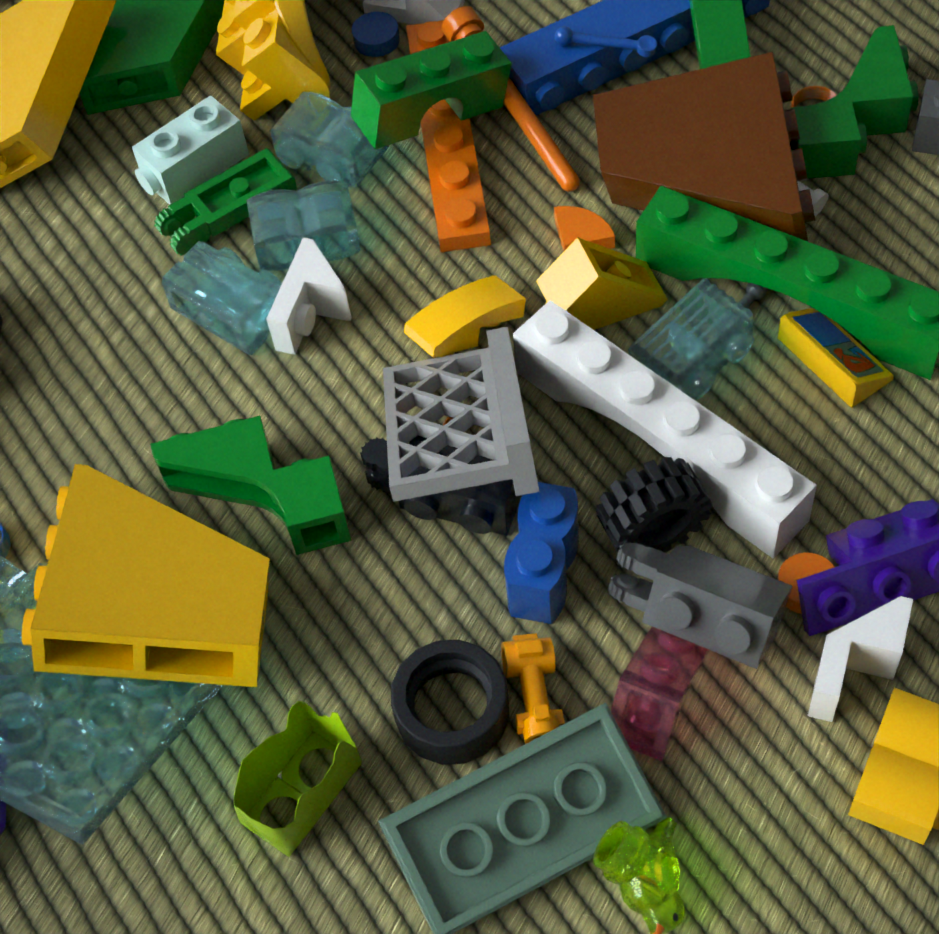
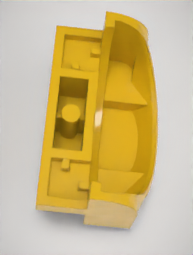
[216,0,330,121]

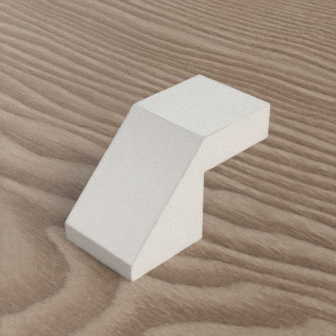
[808,596,913,722]

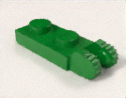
[154,148,297,256]

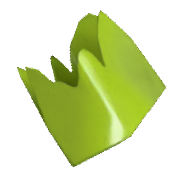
[233,701,362,857]

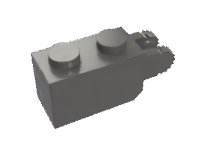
[608,542,793,669]

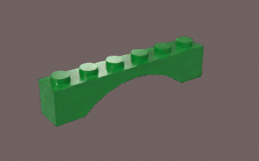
[636,186,939,380]

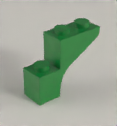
[790,25,919,179]
[150,416,352,555]

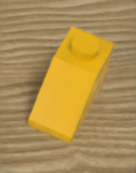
[536,237,668,330]

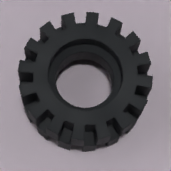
[596,457,713,553]

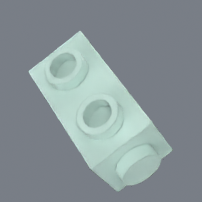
[132,95,249,205]

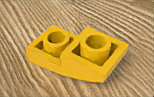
[404,275,526,358]

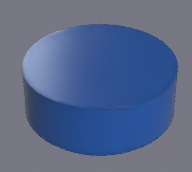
[352,12,400,57]

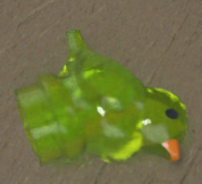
[593,817,685,934]

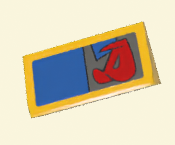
[778,308,894,408]

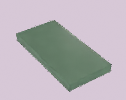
[378,702,667,934]

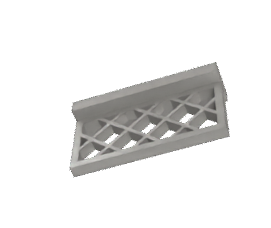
[383,327,540,502]

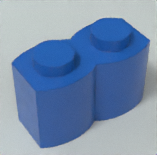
[504,482,579,624]

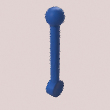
[554,26,657,57]

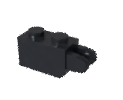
[360,435,522,536]

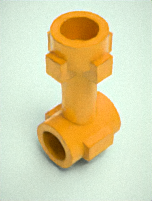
[501,633,565,744]

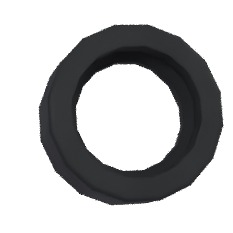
[391,639,509,765]

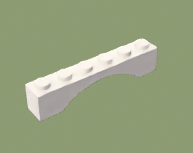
[513,300,817,559]

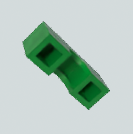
[351,31,512,150]

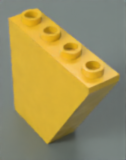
[0,0,117,188]
[22,464,270,687]

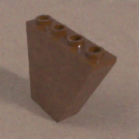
[593,52,816,241]

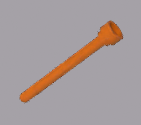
[441,6,580,192]

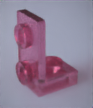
[611,627,709,761]

